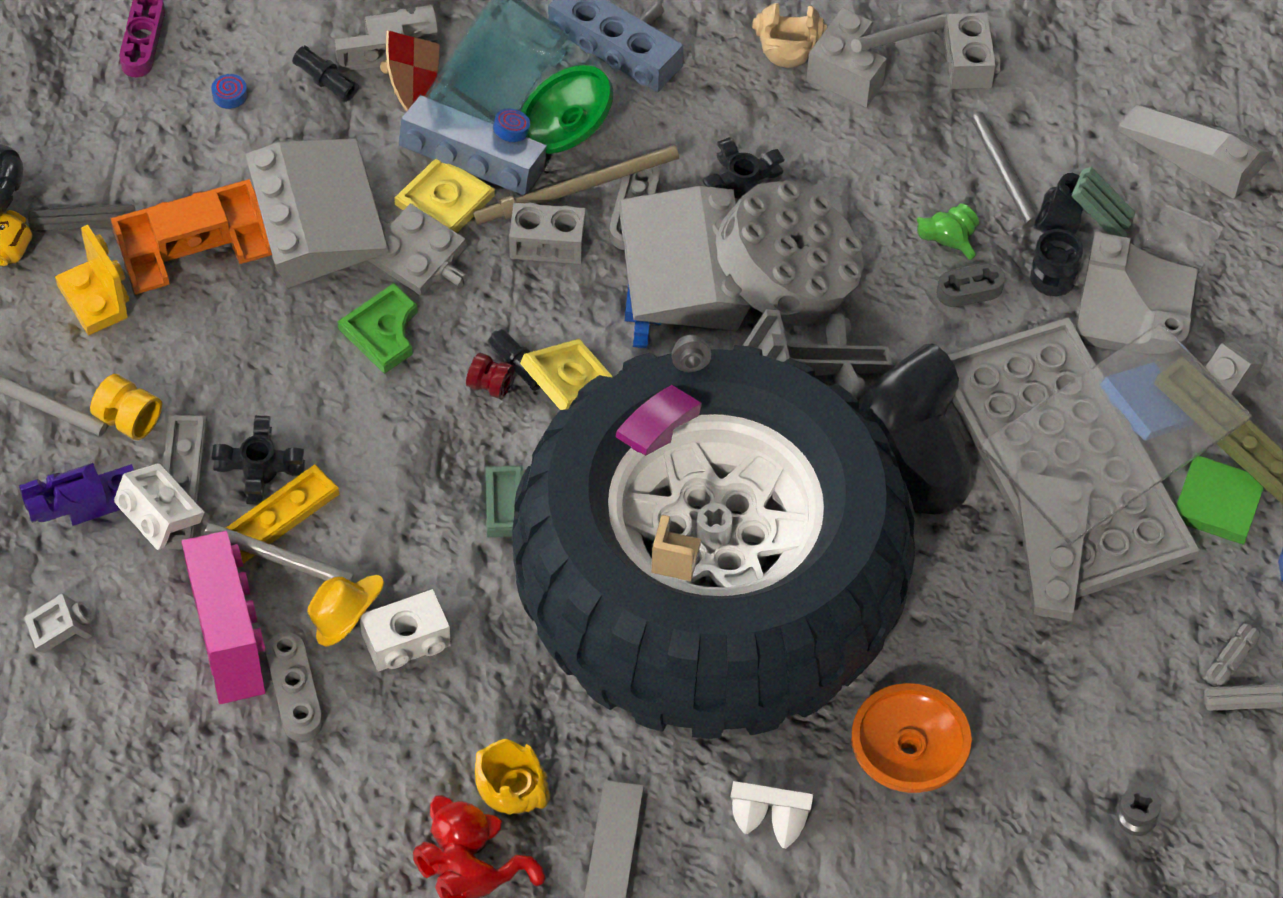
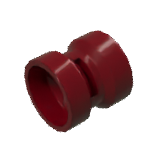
[466,352,515,400]

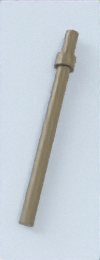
[473,145,679,225]

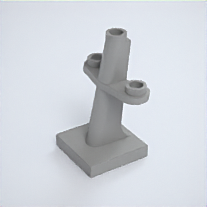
[743,309,897,400]

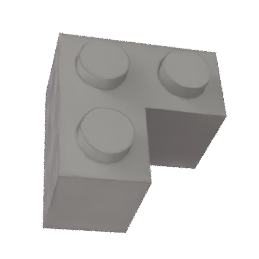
[806,8,887,108]

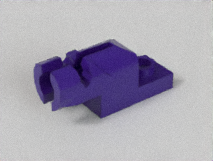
[19,463,134,526]

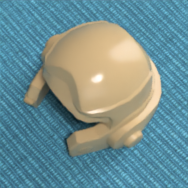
[752,3,827,68]

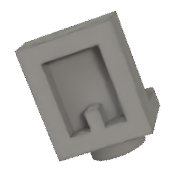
[24,594,94,653]

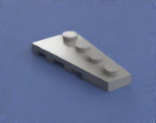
[1014,472,1091,621]

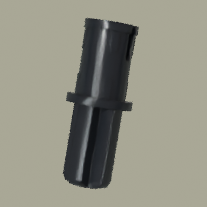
[488,329,541,391]

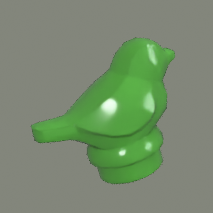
[917,203,979,260]

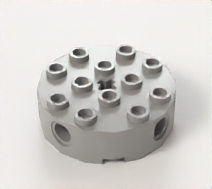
[715,181,864,326]

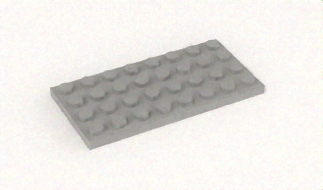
[948,317,1200,598]

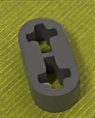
[936,264,1005,307]

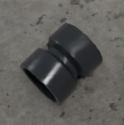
[1030,229,1083,297]

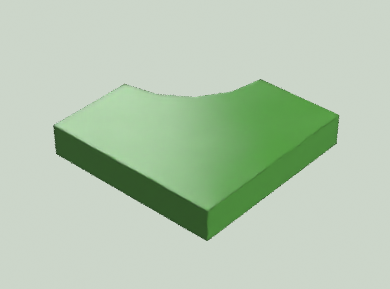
[337,283,418,374]

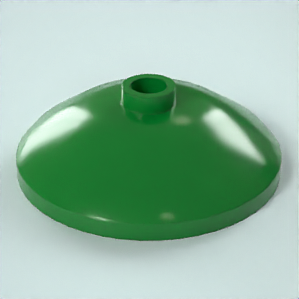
[521,65,613,154]

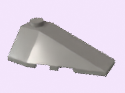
[1117,105,1273,199]

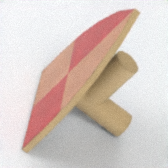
[380,30,440,112]

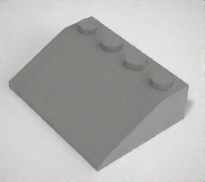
[245,139,389,288]
[619,186,751,331]

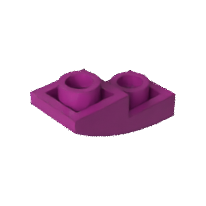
[616,385,702,456]

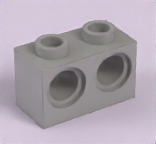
[943,13,1000,89]
[509,203,585,264]

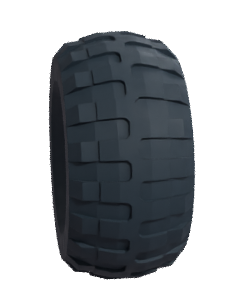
[512,345,915,739]

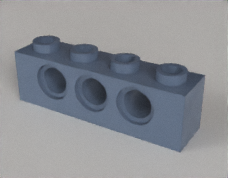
[548,0,683,92]

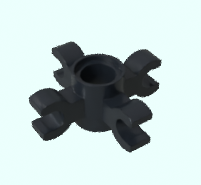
[703,137,785,199]
[211,415,305,505]

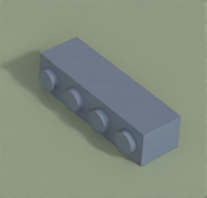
[399,95,547,195]

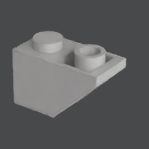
[1200,343,1264,404]

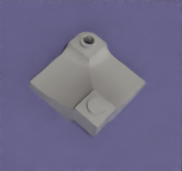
[1076,232,1197,356]

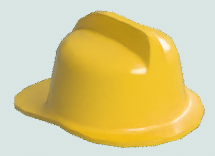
[307,575,384,647]

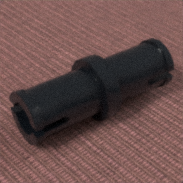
[292,45,358,102]

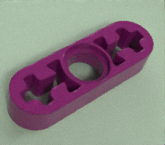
[119,0,165,78]

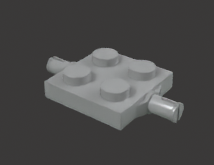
[367,203,468,296]

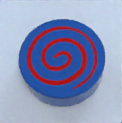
[211,74,247,109]
[493,109,530,142]

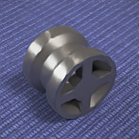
[1117,785,1162,836]

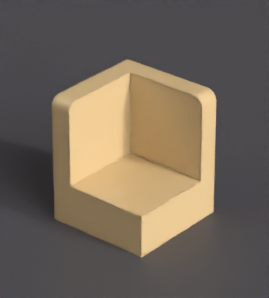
[651,515,701,581]

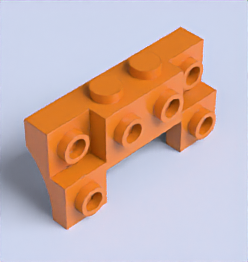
[110,179,272,295]

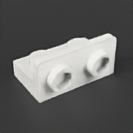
[114,463,204,550]

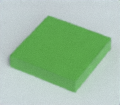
[1176,454,1264,545]

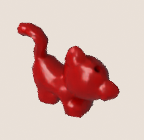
[413,795,546,898]

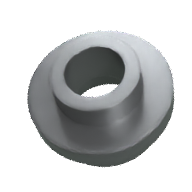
[672,335,711,372]

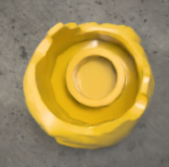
[475,739,550,815]

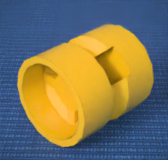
[90,374,162,441]

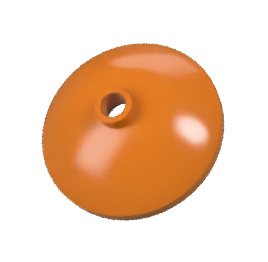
[851,683,972,793]

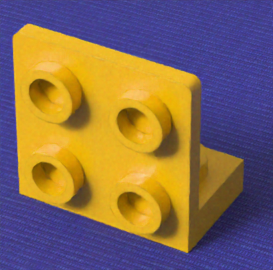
[55,225,129,336]

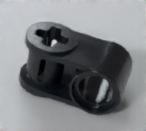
[1034,173,1083,234]

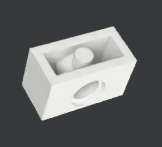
[360,589,451,672]

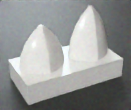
[731,781,813,849]

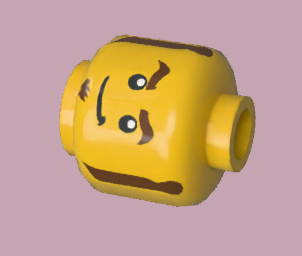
[0,210,32,266]

